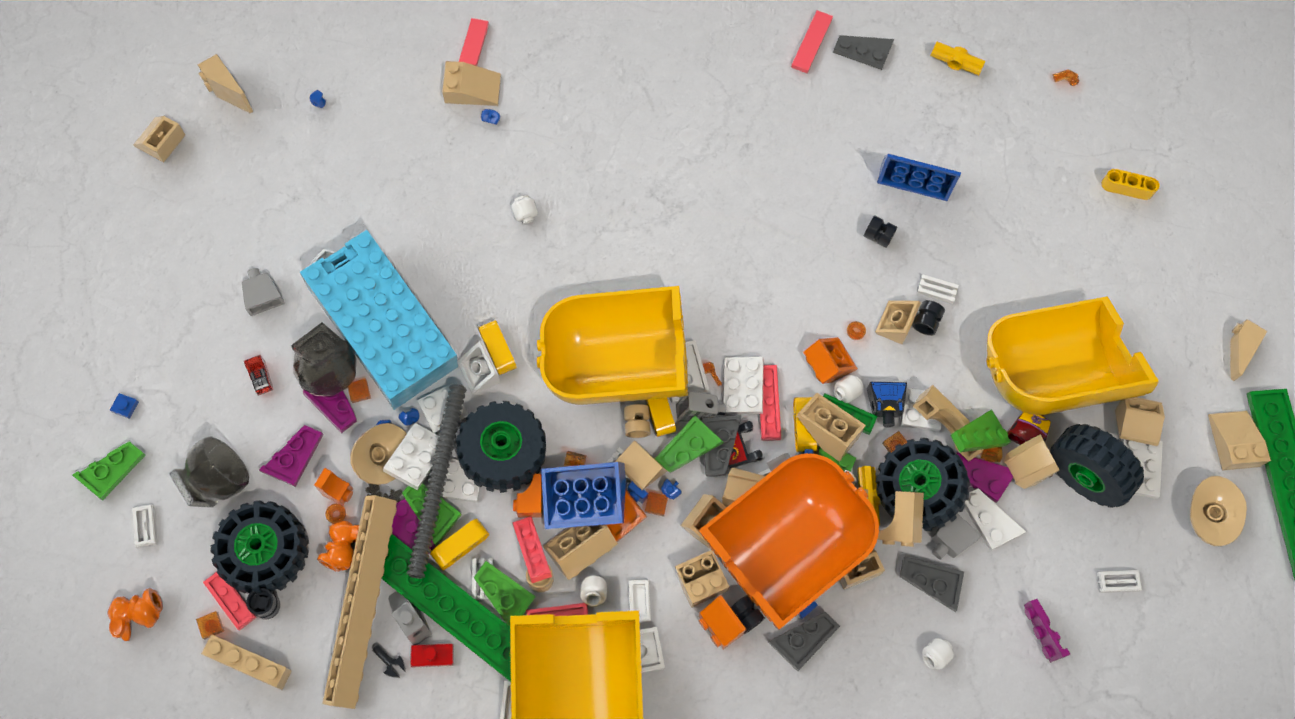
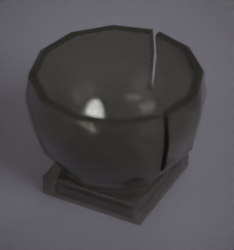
[291,322,357,396]
[169,436,249,507]

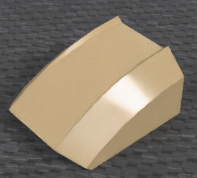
[1004,434,1059,489]
[722,468,765,507]

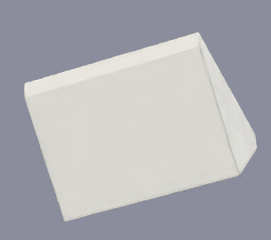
[458,341,500,394]

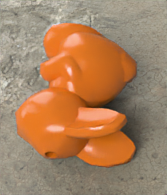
[317,521,359,572]
[107,588,163,641]

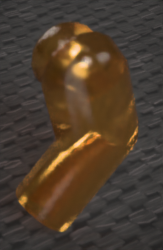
[1053,69,1079,86]

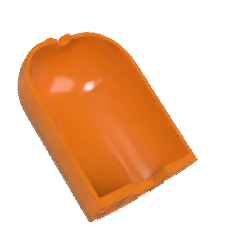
[699,453,879,630]

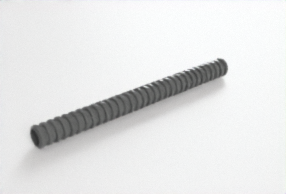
[407,384,467,579]

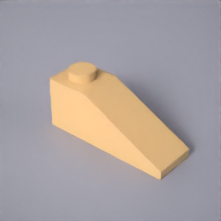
[1230,319,1267,381]

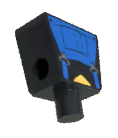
[867,382,907,427]

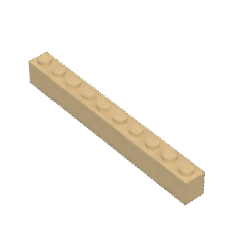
[322,495,397,709]

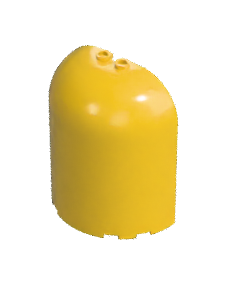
[537,286,688,405]
[986,296,1159,415]
[510,611,643,719]

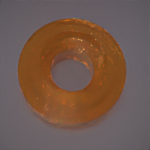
[847,321,866,340]
[325,504,346,524]

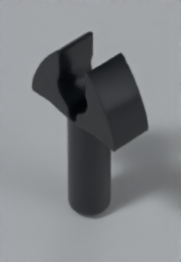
[372,645,406,678]

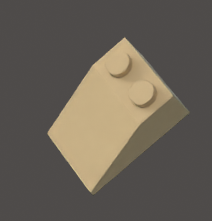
[198,54,253,113]
[442,61,501,106]
[797,393,866,462]
[1208,411,1271,471]
[680,494,727,550]

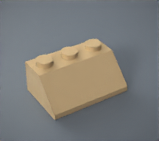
[543,525,618,580]

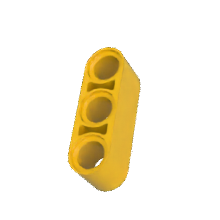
[1101,169,1160,200]
[478,320,517,376]
[793,397,817,452]
[646,398,676,437]
[430,518,490,570]

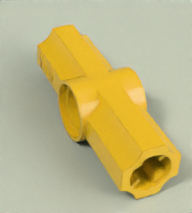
[930,41,985,76]
[857,466,880,526]

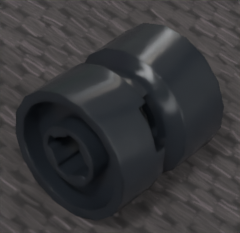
[864,215,898,248]
[913,300,945,336]
[246,588,280,619]
[730,595,765,634]

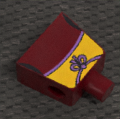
[1007,412,1051,445]

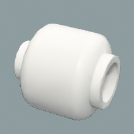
[511,195,538,224]
[834,375,863,403]
[580,575,608,606]
[923,638,954,670]

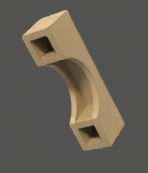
[913,385,984,461]
[201,634,292,690]

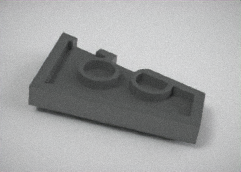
[833,35,894,70]
[702,415,741,477]
[899,556,964,612]
[768,612,840,671]

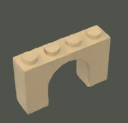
[864,489,924,547]

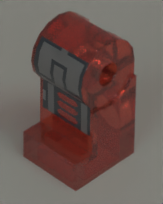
[244,355,273,396]

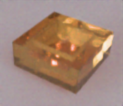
[347,378,371,403]
[882,431,907,453]
[981,447,1002,463]
[564,451,587,467]
[645,492,668,517]
[196,611,224,640]

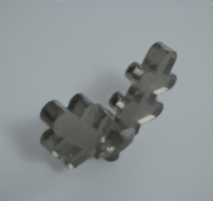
[365,483,402,502]

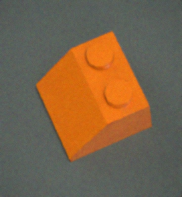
[803,337,858,384]
[698,595,746,649]

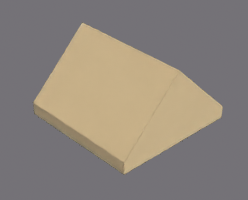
[875,301,921,344]
[615,441,667,490]

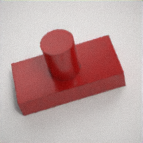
[411,644,454,668]

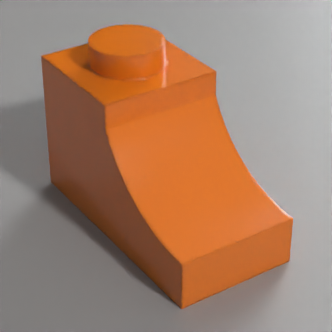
[314,468,353,506]
[513,474,542,518]

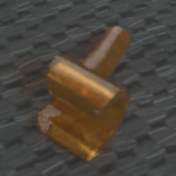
[703,362,722,387]

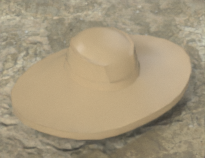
[350,423,407,485]
[1190,476,1247,546]

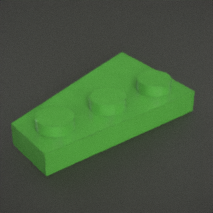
[655,416,724,473]
[72,442,146,500]
[402,483,462,546]
[473,561,536,626]

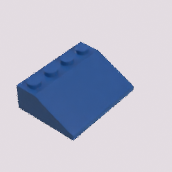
[877,154,961,201]
[541,462,626,529]

